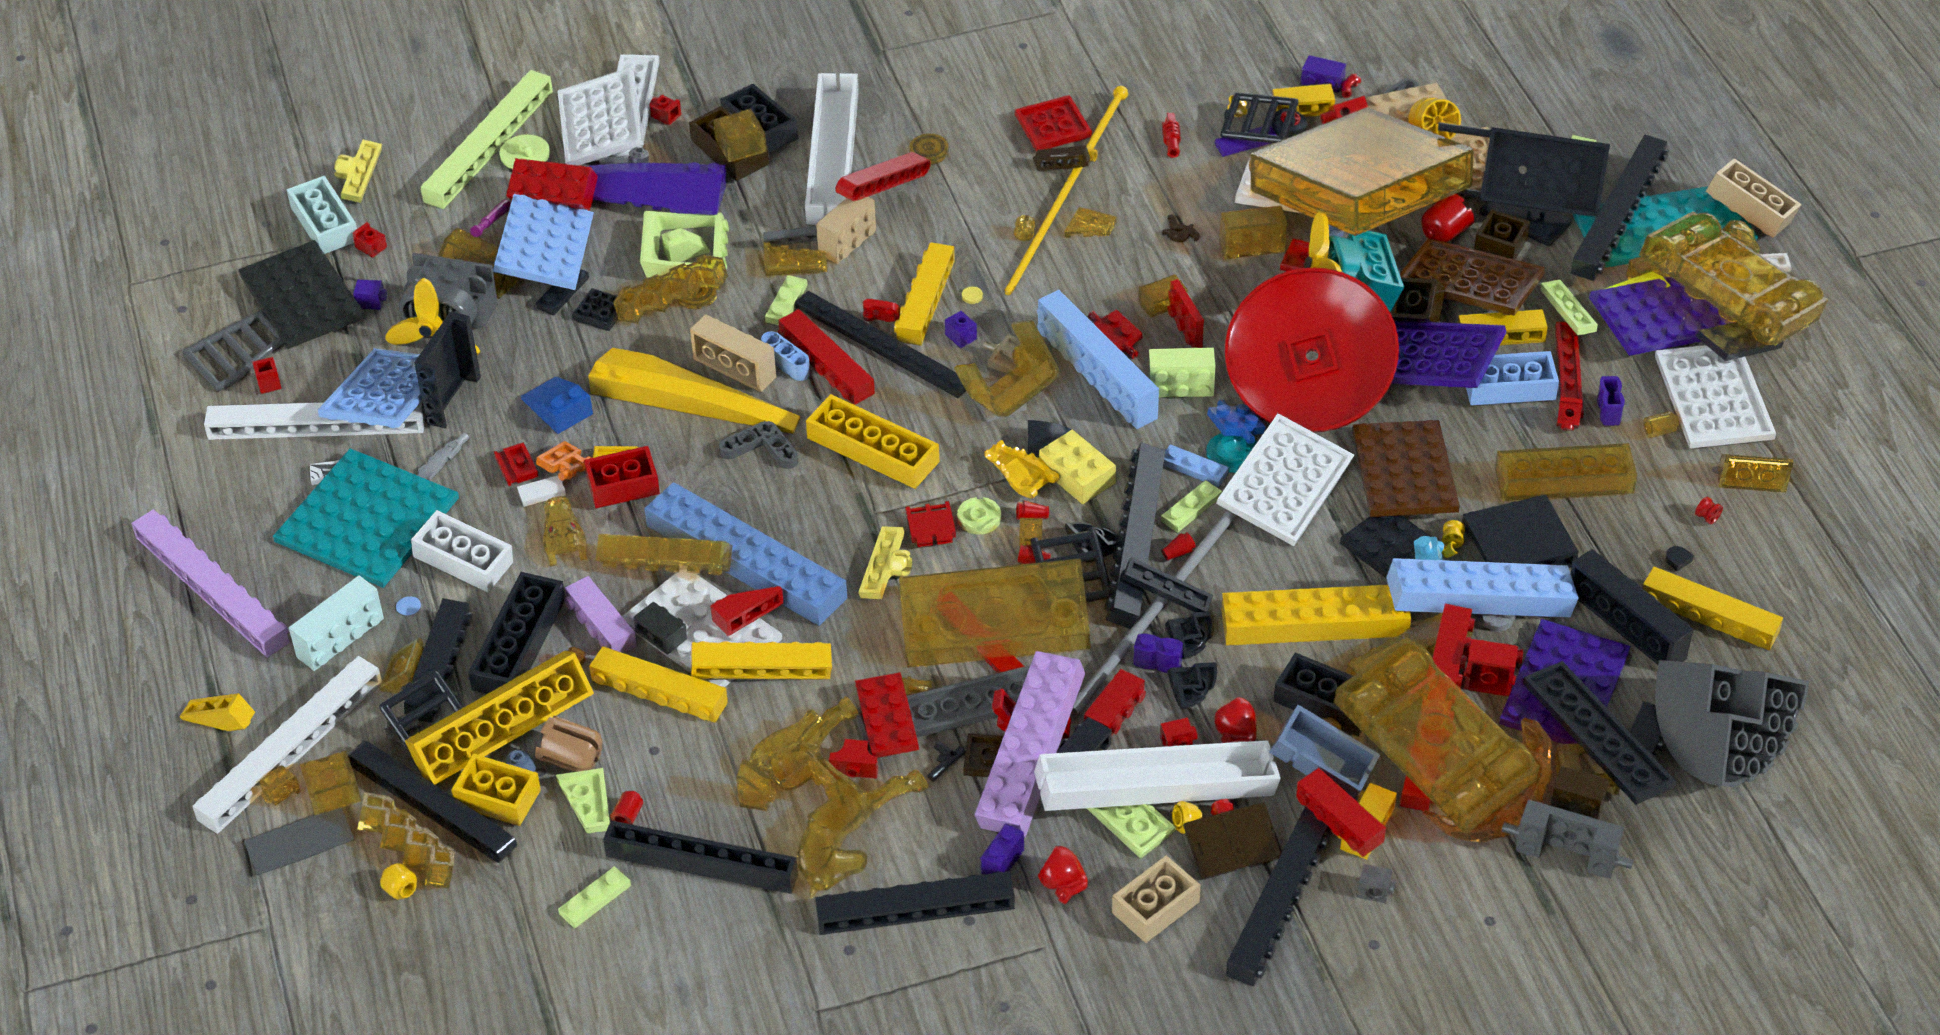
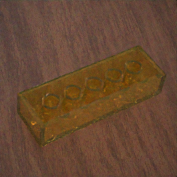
[1495,443,1638,501]

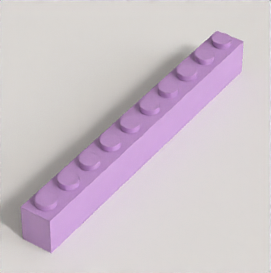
[131,509,289,658]

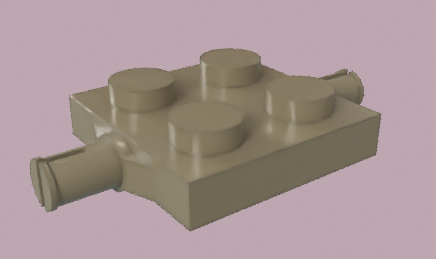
[983,334,1051,380]

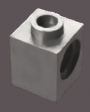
[1357,864,1396,903]

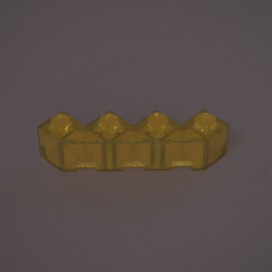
[614,255,728,324]
[358,792,455,889]

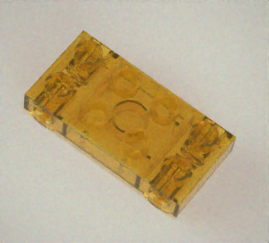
[1639,211,1828,346]
[1334,637,1540,835]

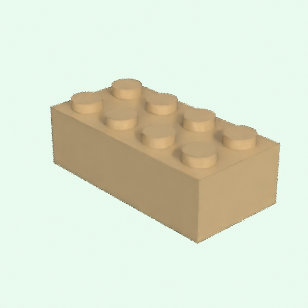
[1362,83,1447,141]
[1706,158,1802,238]
[690,314,776,392]

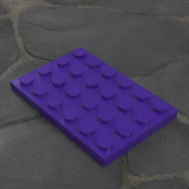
[1589,271,1736,356]
[1391,321,1507,388]
[1499,619,1631,751]

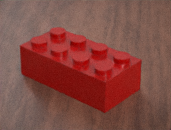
[506,158,598,211]

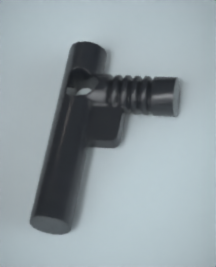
[927,741,965,782]

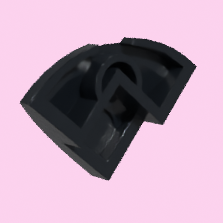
[1028,420,1071,458]
[1065,522,1118,563]
[1165,611,1214,660]
[1167,662,1217,709]

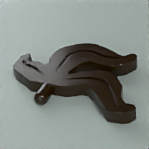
[1162,215,1200,242]

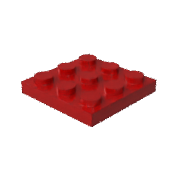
[1015,95,1092,152]

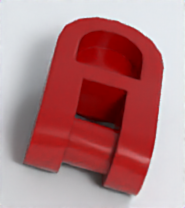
[863,299,901,322]

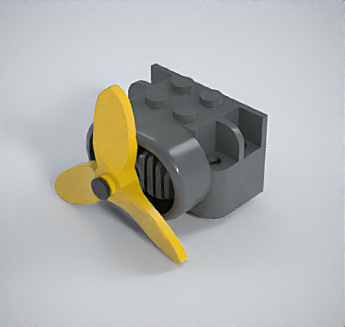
[385,253,498,356]

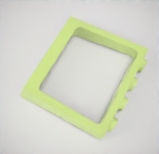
[640,211,729,278]

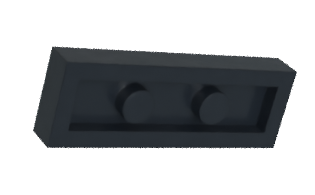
[536,269,589,316]

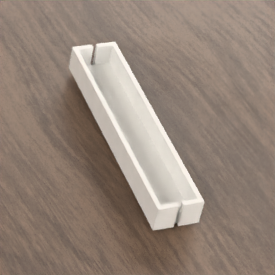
[805,73,859,225]
[1034,740,1281,811]

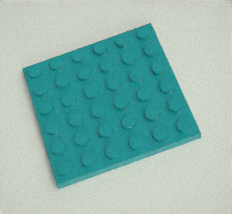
[273,448,459,588]

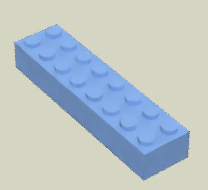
[1037,290,1159,429]
[1386,558,1578,617]

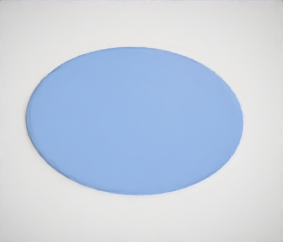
[396,596,421,615]

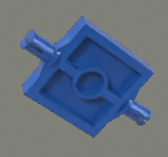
[1207,400,1265,444]

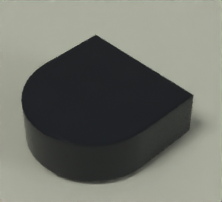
[1665,546,1694,571]

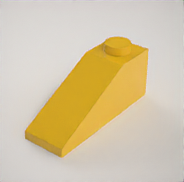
[180,693,255,731]

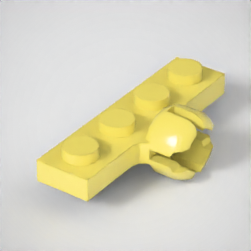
[334,140,382,203]
[858,526,912,599]

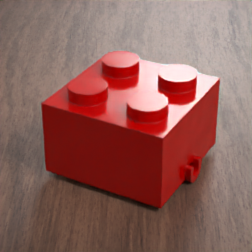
[1463,639,1518,697]

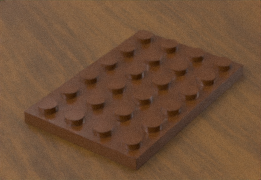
[1400,238,1545,316]
[1352,420,1460,517]

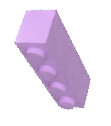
[564,576,637,653]

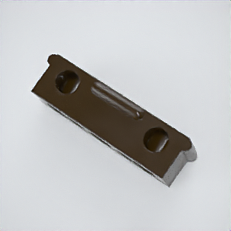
[1033,146,1090,171]

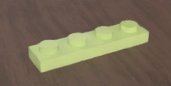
[1540,280,1598,335]

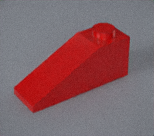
[711,586,784,637]

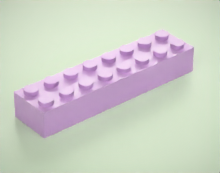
[975,651,1085,838]

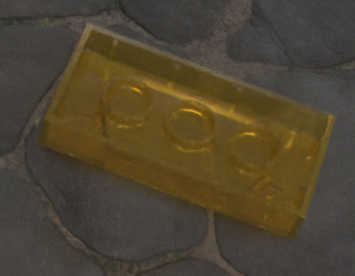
[899,558,1091,668]

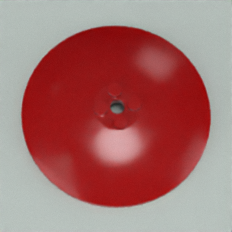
[1225,268,1399,433]

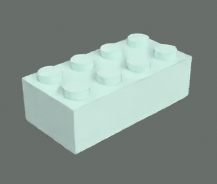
[287,176,357,254]
[289,576,384,671]

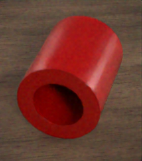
[610,791,644,825]

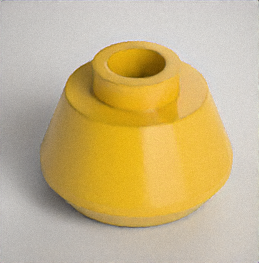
[1172,801,1202,834]

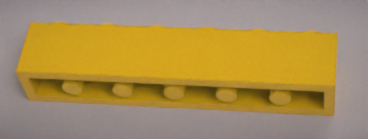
[894,242,955,346]
[1642,566,1783,651]
[691,641,832,679]
[589,646,728,723]

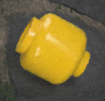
[380,863,417,900]

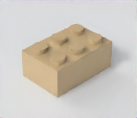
[816,197,876,264]
[1112,855,1200,943]

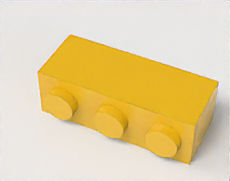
[1272,84,1335,117]
[1338,783,1397,860]

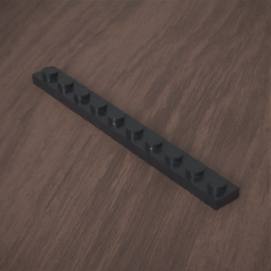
[795,290,971,398]

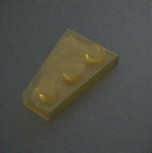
[763,242,828,276]

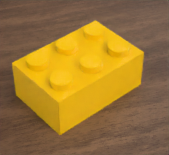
[452,754,541,826]

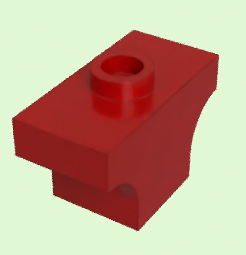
[829,739,878,779]

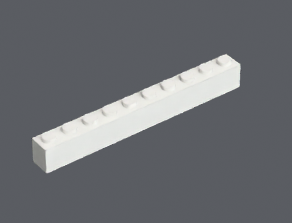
[204,401,425,440]
[193,656,382,834]

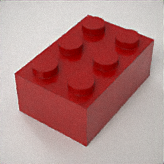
[584,446,660,509]

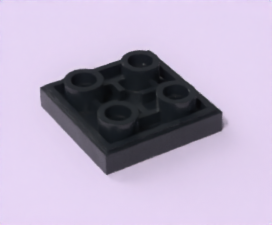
[572,288,629,331]

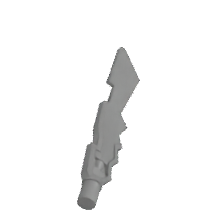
[417,432,469,480]

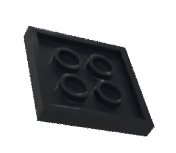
[1340,515,1431,579]

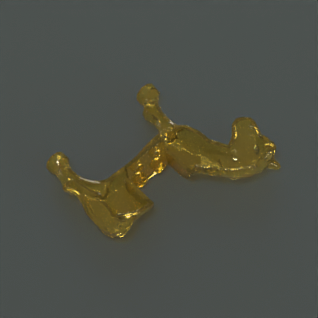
[749,697,929,899]

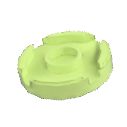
[957,497,1001,535]

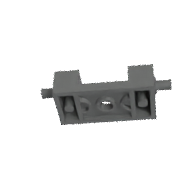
[1502,799,1634,879]

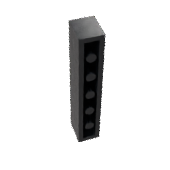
[404,598,473,723]

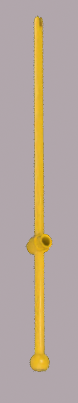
[1004,86,1128,295]

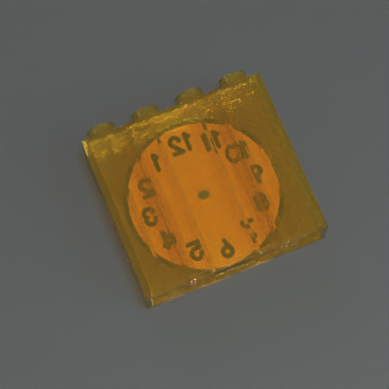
[1249,107,1474,236]

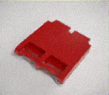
[905,501,956,547]

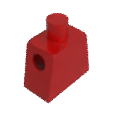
[1320,95,1370,126]

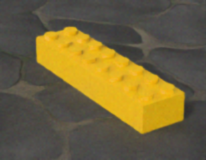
[1221,585,1411,646]
[405,650,594,785]

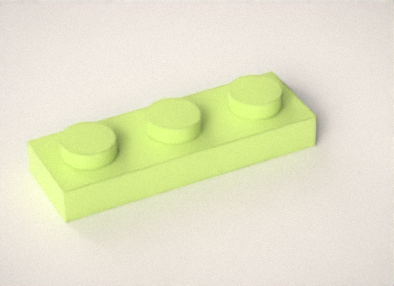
[765,275,807,325]
[1161,480,1222,533]
[558,866,631,928]

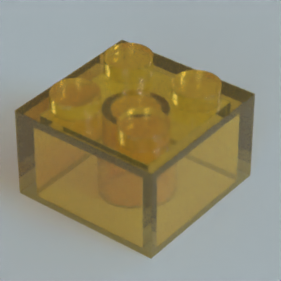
[713,109,767,162]
[300,751,361,815]

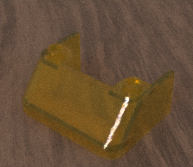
[954,320,1059,417]

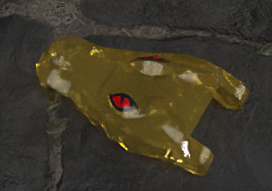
[542,496,588,567]

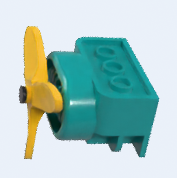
[1304,212,1404,312]

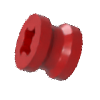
[1695,496,1723,525]

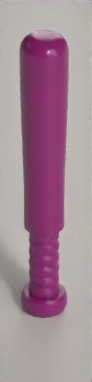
[470,199,511,237]

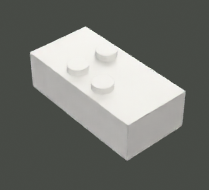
[411,510,513,592]

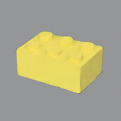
[1039,429,1116,504]

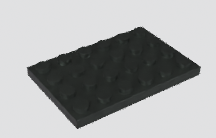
[238,240,365,349]

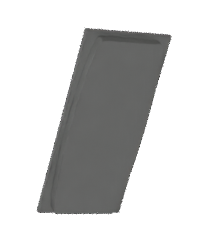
[244,806,355,876]

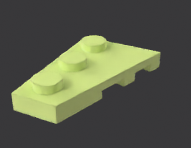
[556,768,610,834]

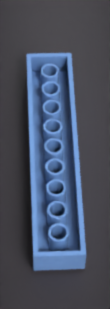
[644,482,847,626]

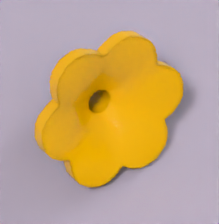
[1228,95,1247,118]

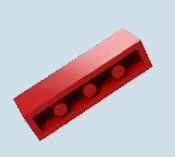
[1296,768,1386,857]

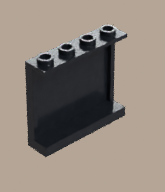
[414,311,481,429]
[1462,494,1579,568]

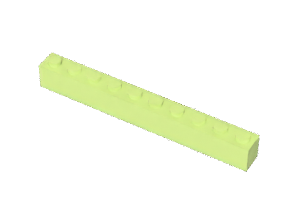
[421,70,553,209]

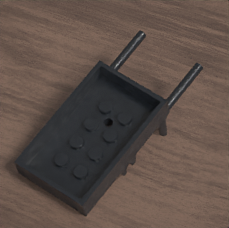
[1431,122,1610,218]

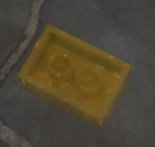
[1219,205,1287,260]

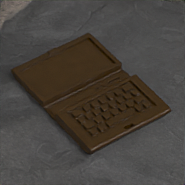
[1183,802,1282,880]

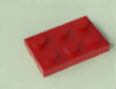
[1167,279,1204,348]

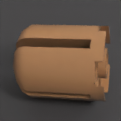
[535,716,602,772]

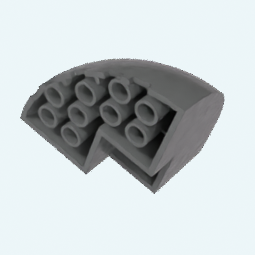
[1655,660,1809,787]

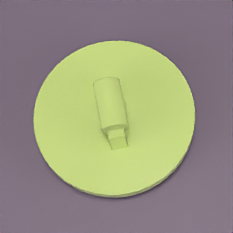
[500,135,550,169]

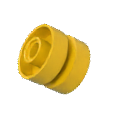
[1408,97,1461,142]

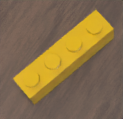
[1458,309,1548,345]

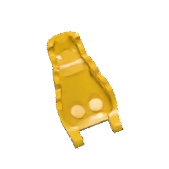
[984,440,1060,499]

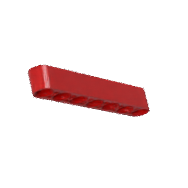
[835,152,931,202]

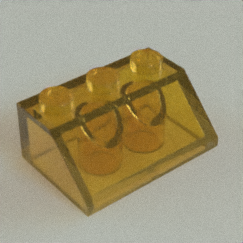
[1718,453,1794,493]

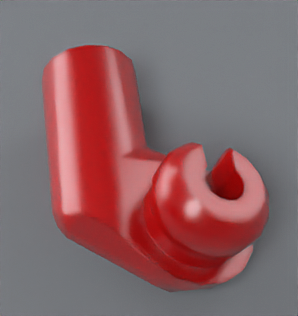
[1341,73,1361,98]

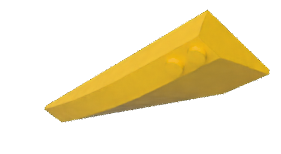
[588,348,800,434]

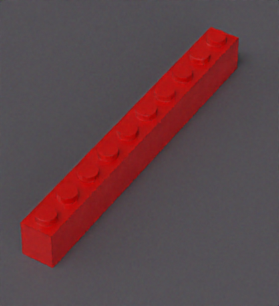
[1400,604,1475,812]

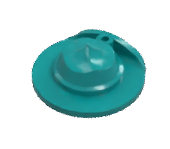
[1206,433,1257,473]

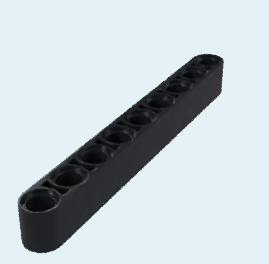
[346,740,517,863]

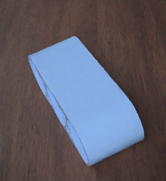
[761,331,810,381]

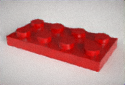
[855,672,919,758]

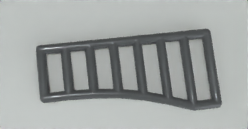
[183,309,284,391]

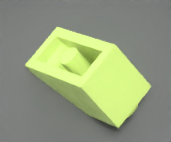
[662,228,709,262]

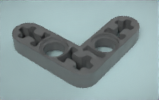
[719,421,798,469]

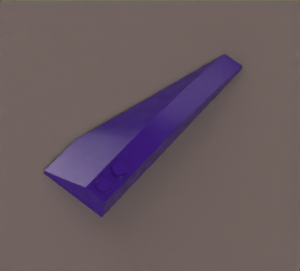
[587,162,726,215]

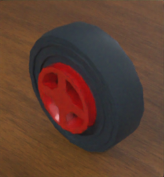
[1271,109,1307,138]

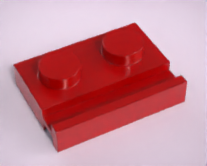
[494,442,539,487]

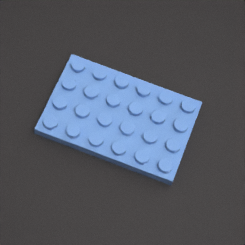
[493,194,594,290]
[318,348,422,428]

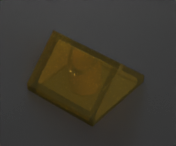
[379,637,424,694]

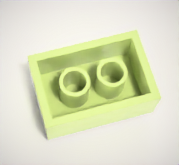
[1148,348,1215,398]

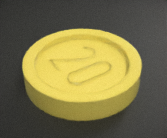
[962,287,983,304]

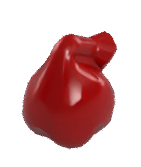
[1214,697,1257,743]
[1038,846,1088,905]

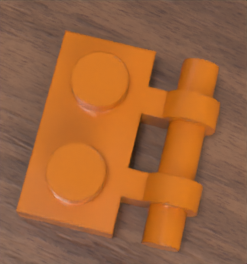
[536,441,591,481]

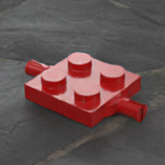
[1088,309,1143,359]

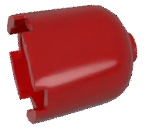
[1421,193,1474,243]

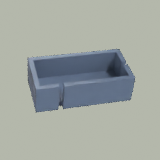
[1269,705,1380,799]

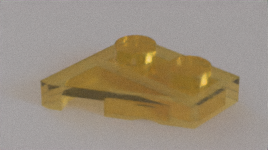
[1064,207,1117,238]

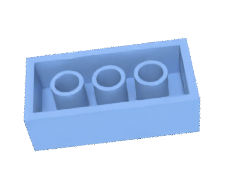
[1466,351,1559,405]

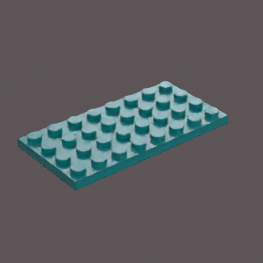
[1572,186,1758,268]

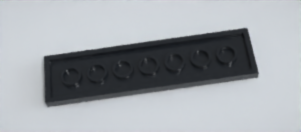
[1523,661,1676,805]

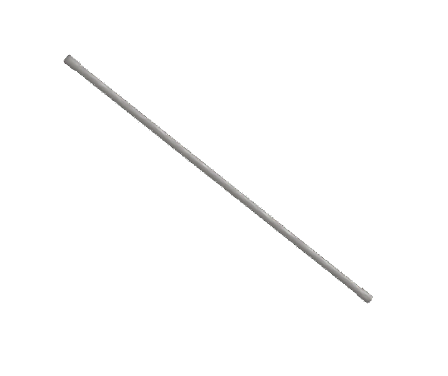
[1070,510,1237,716]

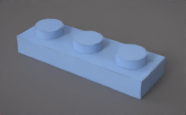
[1163,444,1229,487]

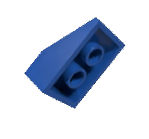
[521,377,593,434]

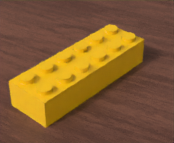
[806,394,940,489]

